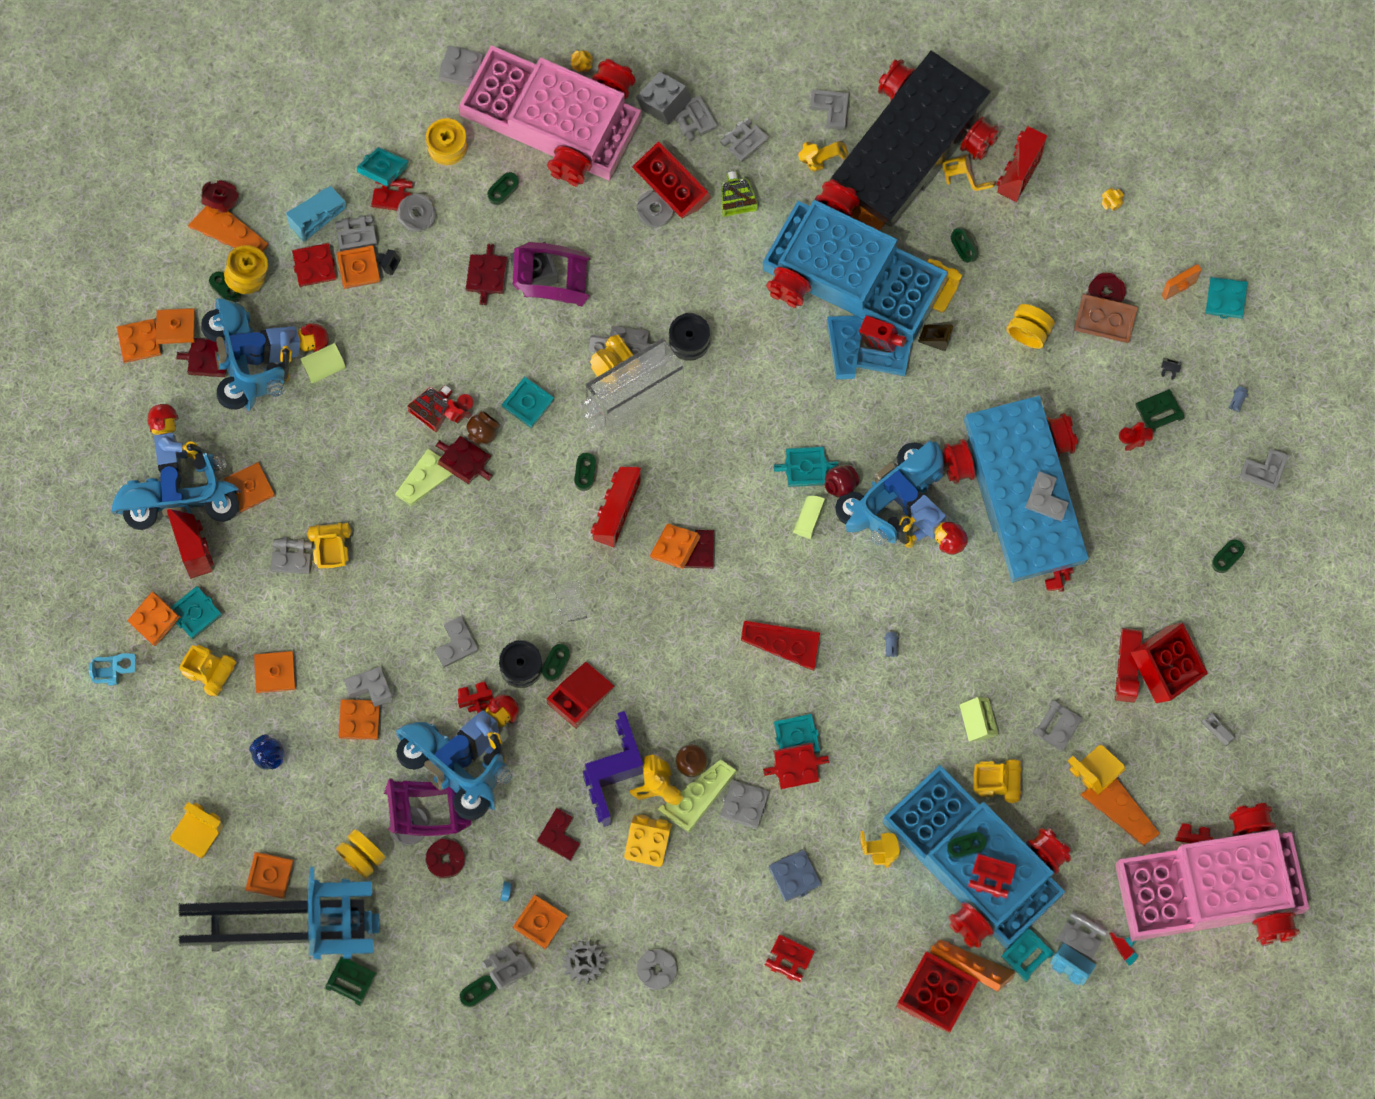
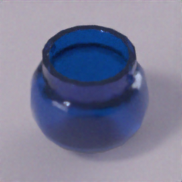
[249,734,285,770]

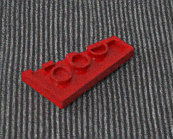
[741,621,820,671]

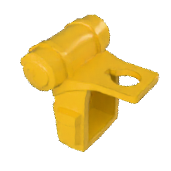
[590,334,641,383]
[307,522,352,568]
[179,645,237,697]
[630,755,683,805]
[973,759,1022,804]

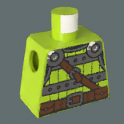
[721,171,758,217]

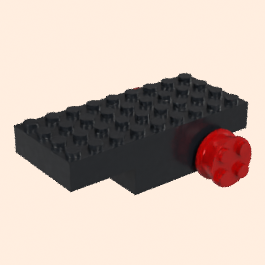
[831,50,999,228]

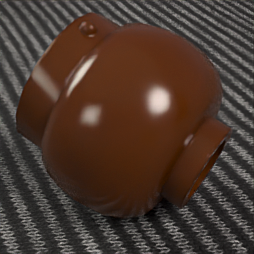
[466,410,500,445]
[675,744,708,777]

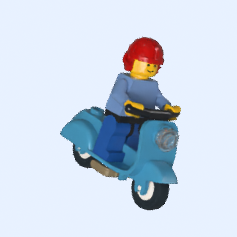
[201,298,329,411]
[111,404,241,530]
[835,440,968,555]
[396,694,519,820]

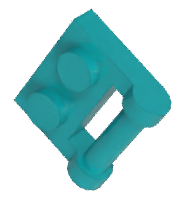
[1001,928,1054,982]

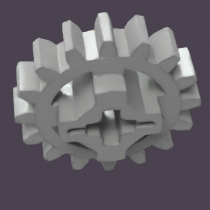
[562,941,605,985]

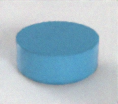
[500,881,512,902]

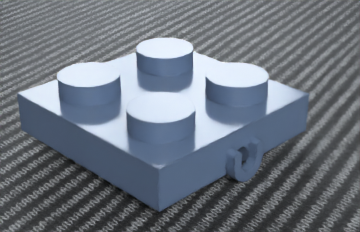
[768,850,821,902]

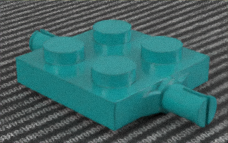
[773,447,839,487]

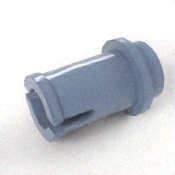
[1228,387,1248,412]
[884,632,899,657]

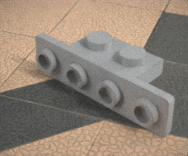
[589,326,665,363]

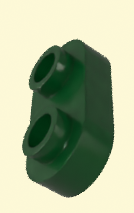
[487,172,519,205]
[951,228,979,263]
[209,271,241,302]
[574,453,596,491]
[1212,539,1245,573]
[542,644,570,682]
[947,832,986,859]
[459,975,496,1008]

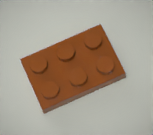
[1074,293,1138,343]

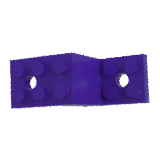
[582,711,643,827]

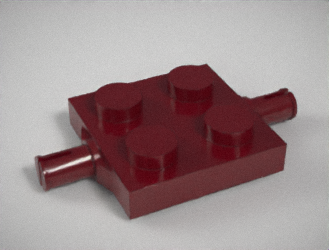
[466,244,508,305]
[176,338,227,378]
[436,436,493,485]

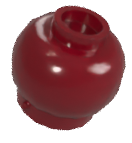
[825,465,859,498]

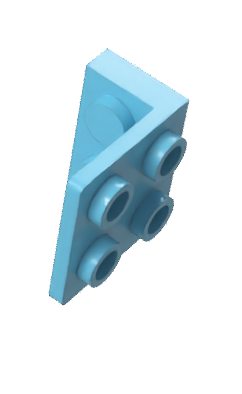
[1050,943,1096,985]

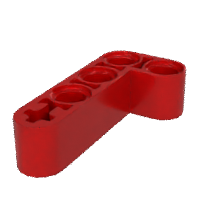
[1115,628,1142,703]

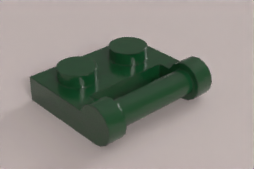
[1135,389,1185,432]
[325,956,377,1006]

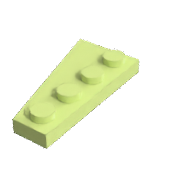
[658,759,737,833]

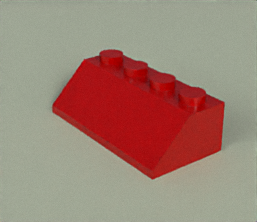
[632,141,712,219]
[590,467,641,548]

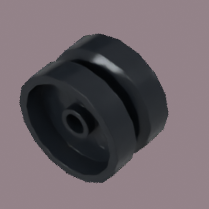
[669,313,710,361]
[499,640,542,688]

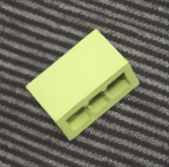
[301,343,346,383]
[793,496,825,539]
[960,697,998,742]

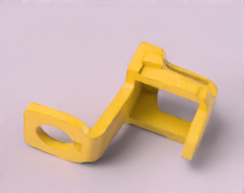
[798,141,849,172]
[943,155,995,190]
[860,831,900,868]

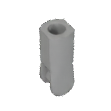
[1201,712,1235,746]

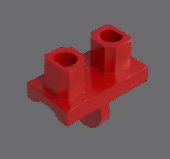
[444,394,474,424]
[1118,422,1153,451]
[1045,567,1074,592]
[457,682,493,714]
[1175,823,1213,845]

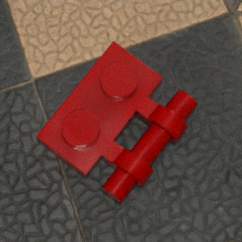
[371,178,413,211]
[968,854,1016,898]
[764,934,815,982]

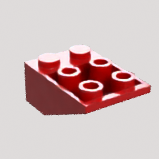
[546,661,615,729]

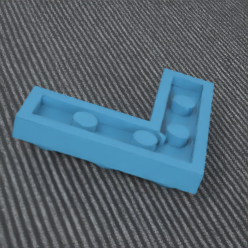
[857,340,912,376]

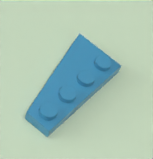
[827,316,864,380]

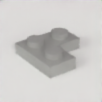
[810,90,848,130]
[1239,449,1288,491]
[1025,471,1068,522]
[435,616,478,668]
[344,667,393,707]

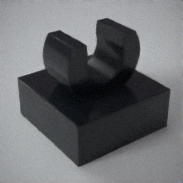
[376,249,401,275]
[1161,357,1181,380]

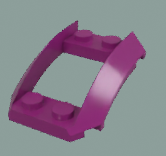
[512,242,591,307]
[384,778,472,836]

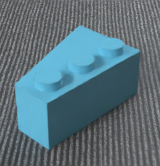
[286,186,346,242]

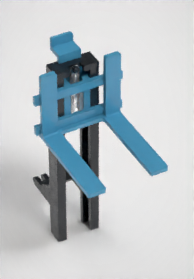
[179,867,379,960]

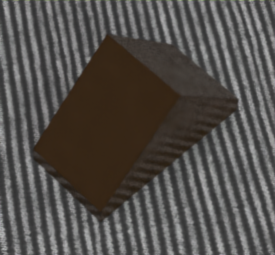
[918,325,954,352]

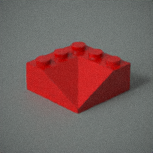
[996,126,1047,203]
[167,509,214,579]
[1131,623,1208,703]
[896,951,979,1033]

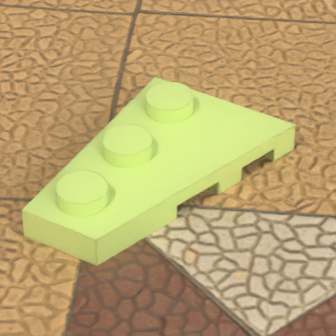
[395,449,453,506]

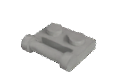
[1033,701,1082,752]

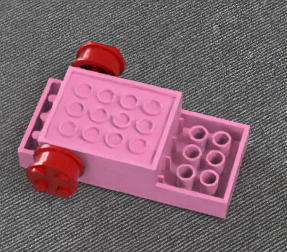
[459,45,641,187]
[1115,803,1309,946]

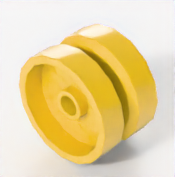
[425,118,467,165]
[224,245,268,294]
[1006,304,1055,349]
[335,829,386,879]

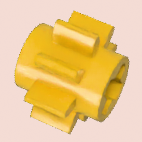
[571,50,593,72]
[1101,188,1125,211]

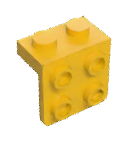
[927,259,962,313]
[1067,745,1125,795]
[170,802,224,858]
[624,814,672,867]

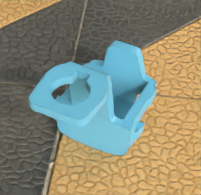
[89,654,136,686]

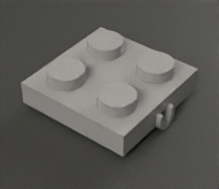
[438,46,483,87]
[720,780,769,829]

